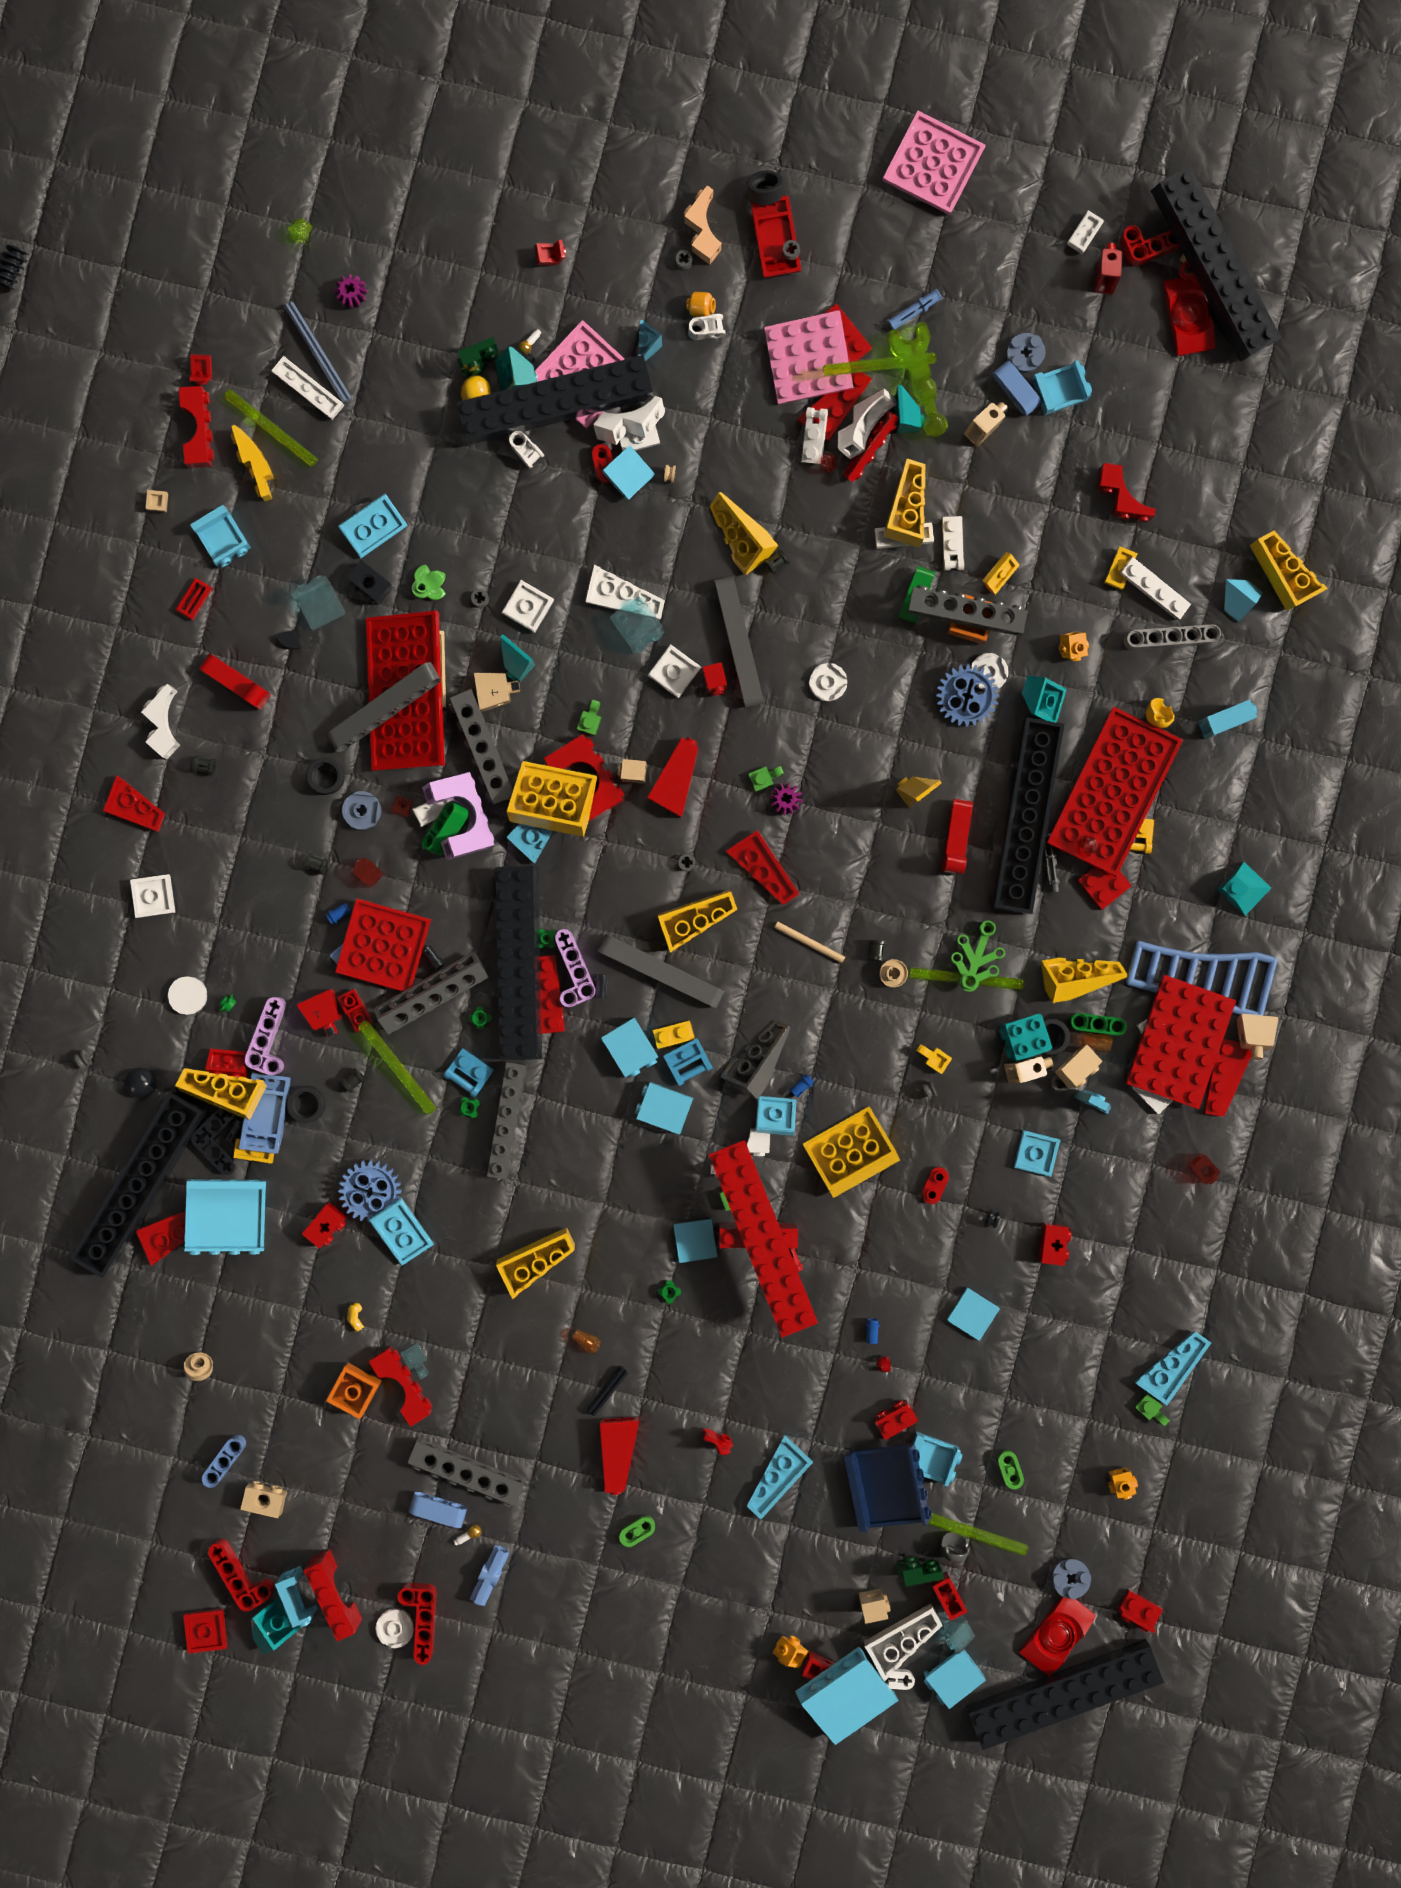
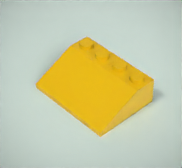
[507,761,597,837]
[803,1107,900,1198]

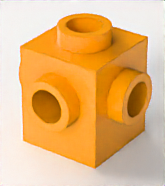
[1059,631,1089,661]
[1108,1467,1138,1500]
[773,1636,808,1668]

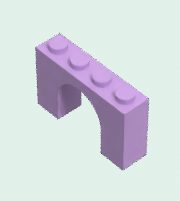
[422,772,494,860]

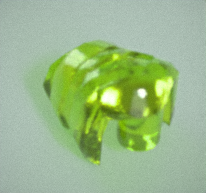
[288,217,313,242]

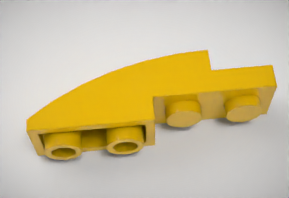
[230,425,274,501]

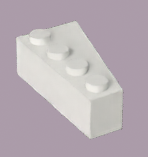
[864,1603,942,1682]

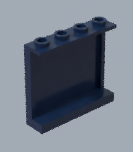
[844,1443,932,1532]

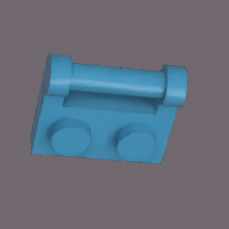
[663,1038,713,1086]
[443,1048,494,1098]

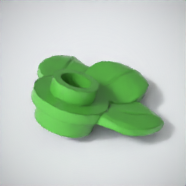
[412,565,446,600]

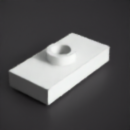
[1067,210,1104,254]
[620,426,660,451]
[412,801,449,827]

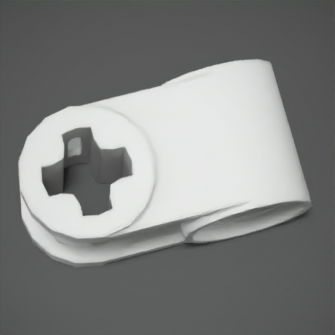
[688,314,726,340]
[509,431,544,469]

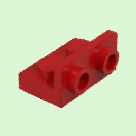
[205,1049,247,1078]
[874,1400,918,1440]
[1117,1589,1163,1633]

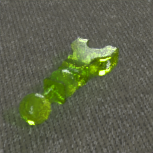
[888,321,947,437]

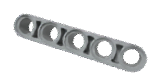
[1123,625,1221,650]

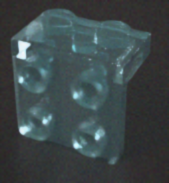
[291,576,345,630]
[610,597,665,654]

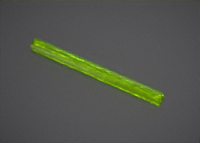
[823,352,936,376]
[224,389,318,467]
[910,968,1024,989]
[358,1020,437,1115]
[928,1513,1028,1556]

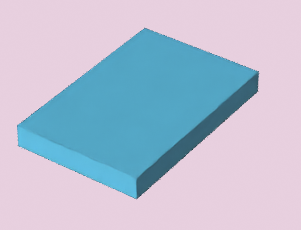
[338,493,408,558]
[369,1198,434,1266]

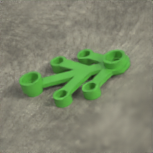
[951,920,1005,992]

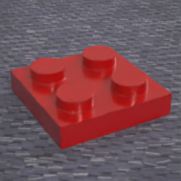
[1077,867,1132,910]
[183,1608,228,1654]

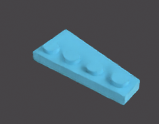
[507,824,553,864]
[1074,1089,1111,1114]
[747,1435,813,1519]

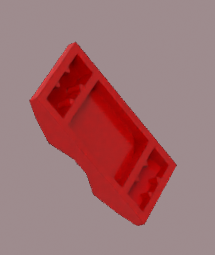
[751,195,801,278]
[1163,278,1215,357]
[1018,1596,1096,1676]

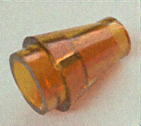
[1084,1033,1113,1053]
[572,1329,602,1355]

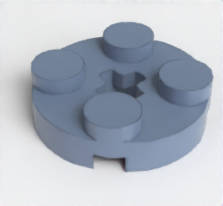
[1006,333,1045,373]
[342,791,382,830]
[1051,1559,1092,1599]

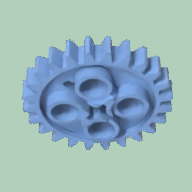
[936,664,999,727]
[338,1159,402,1222]

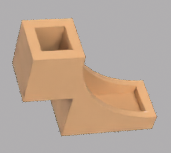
[684,186,721,265]

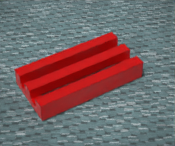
[175,577,213,620]

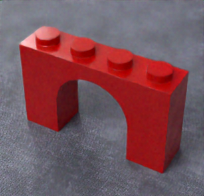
[544,734,624,823]
[719,1223,798,1248]
[304,1549,362,1642]

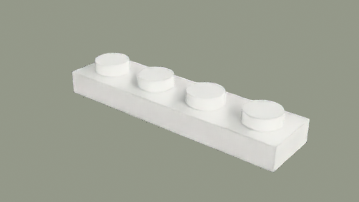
[272,356,344,420]
[1119,557,1191,620]

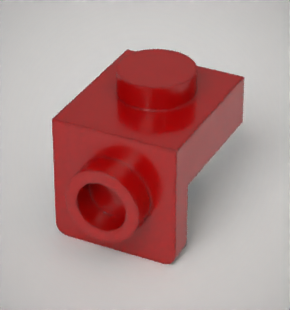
[534,240,566,265]
[189,354,212,385]

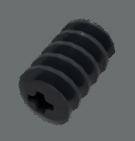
[0,245,30,290]

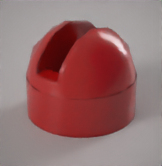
[876,1356,891,1372]

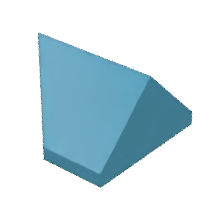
[638,320,662,361]
[1223,579,1263,622]

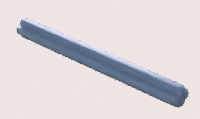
[285,302,351,403]

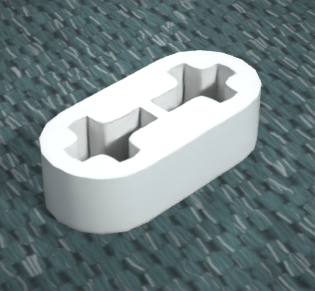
[878,1669,915,1690]

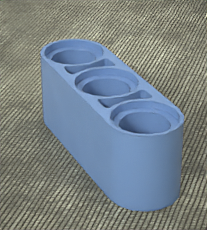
[992,361,1042,416]
[202,1435,246,1488]
[408,1492,467,1528]

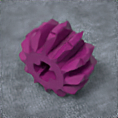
[334,274,368,309]
[770,783,803,815]

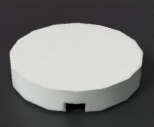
[970,653,1008,691]
[809,663,847,702]
[168,976,207,1015]
[376,1608,415,1648]

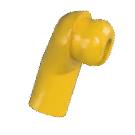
[347,1303,364,1332]

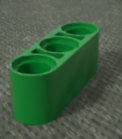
[898,566,936,624]
[422,801,468,856]
[1068,1013,1127,1035]

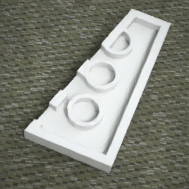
[586,565,665,620]

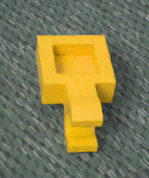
[916,1044,952,1074]

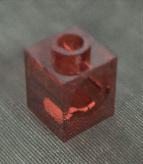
[352,857,385,888]
[1187,1153,1221,1185]

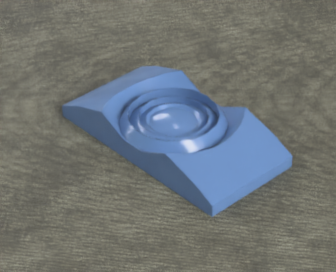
[239,1073,291,1154]

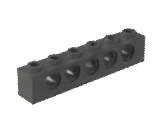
[907,585,1028,636]
[449,689,513,806]
[374,952,489,1035]
[487,1061,527,1180]
[408,1438,525,1507]

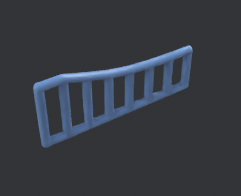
[1126,941,1277,1016]

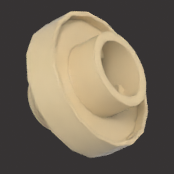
[879,959,908,987]
[184,1353,213,1381]

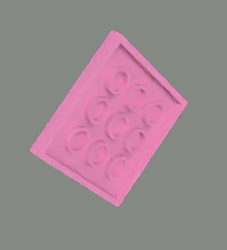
[882,111,986,215]
[764,310,854,405]
[534,320,625,429]

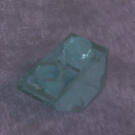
[943,1615,975,1654]

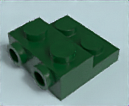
[457,337,500,376]
[896,1555,944,1587]

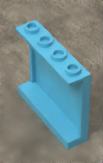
[184,1179,266,1255]
[795,1647,899,1745]

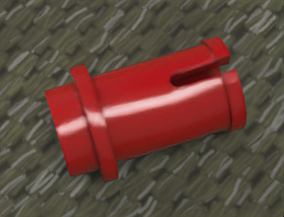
[789,1248,803,1272]

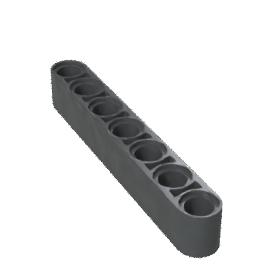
[714,576,764,708]
[327,662,441,752]
[598,934,725,1008]

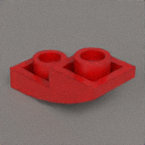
[337,989,374,1033]

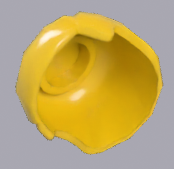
[461,376,491,400]
[1145,698,1174,728]

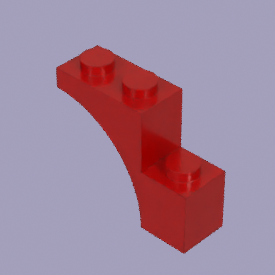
[1097,463,1155,522]

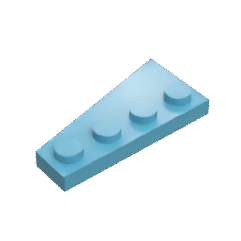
[1134,1331,1211,1405]

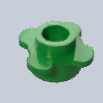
[539,929,556,949]
[219,994,236,1013]
[469,1006,492,1029]
[459,1097,480,1118]
[658,1280,681,1304]

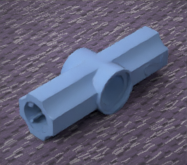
[470,1545,510,1606]

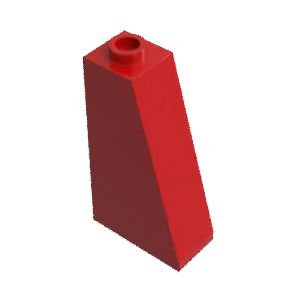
[648,737,699,818]
[600,1416,639,1495]

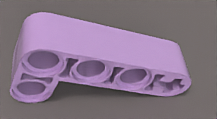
[555,929,596,1007]
[245,997,286,1075]

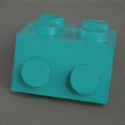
[999,1014,1052,1061]

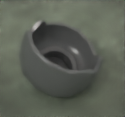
[940,1532,970,1563]

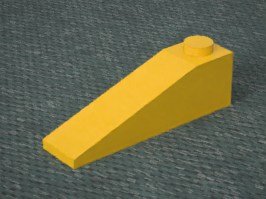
[710,492,778,575]
[1041,958,1127,1003]

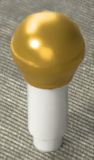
[518,329,541,354]
[454,1525,481,1546]

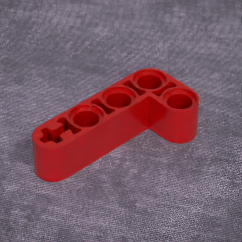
[1120,226,1181,266]
[199,653,272,710]
[942,798,973,875]
[208,1538,275,1611]
[398,1583,437,1665]

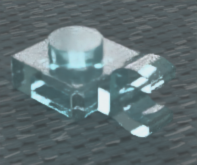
[400,1343,429,1379]

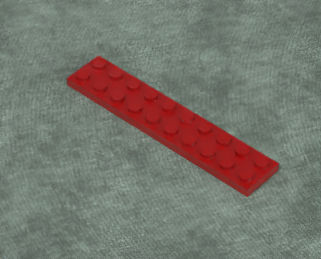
[708,1140,818,1338]

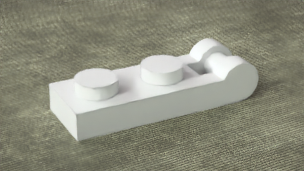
[801,407,828,464]
[942,516,964,571]

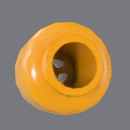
[686,292,716,318]

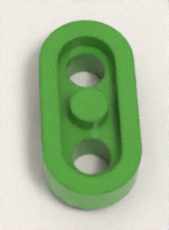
[997,1450,1024,1489]
[619,1515,655,1547]

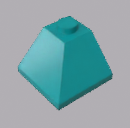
[495,347,537,391]
[894,385,924,434]
[500,634,535,682]
[1022,675,1067,722]
[1217,862,1271,916]
[251,1596,302,1655]

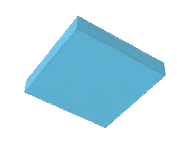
[602,445,655,500]
[755,1096,796,1136]
[1013,1130,1060,1177]
[674,1218,717,1263]
[947,1287,1000,1341]

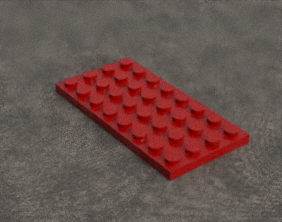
[366,611,445,771]
[1046,706,1183,877]

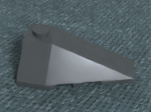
[720,1020,790,1100]

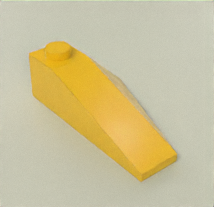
[896,777,941,808]

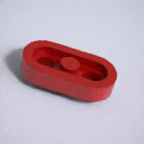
[592,444,613,483]
[921,1167,949,1204]

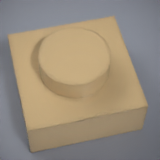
[146,490,168,512]

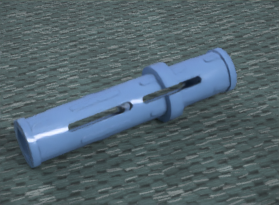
[887,289,942,331]

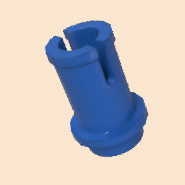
[326,902,352,924]
[790,1074,814,1098]
[865,1318,880,1344]

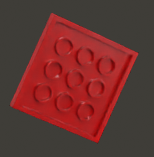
[335,898,431,991]

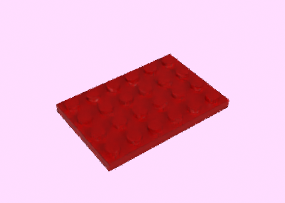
[1125,975,1236,1109]

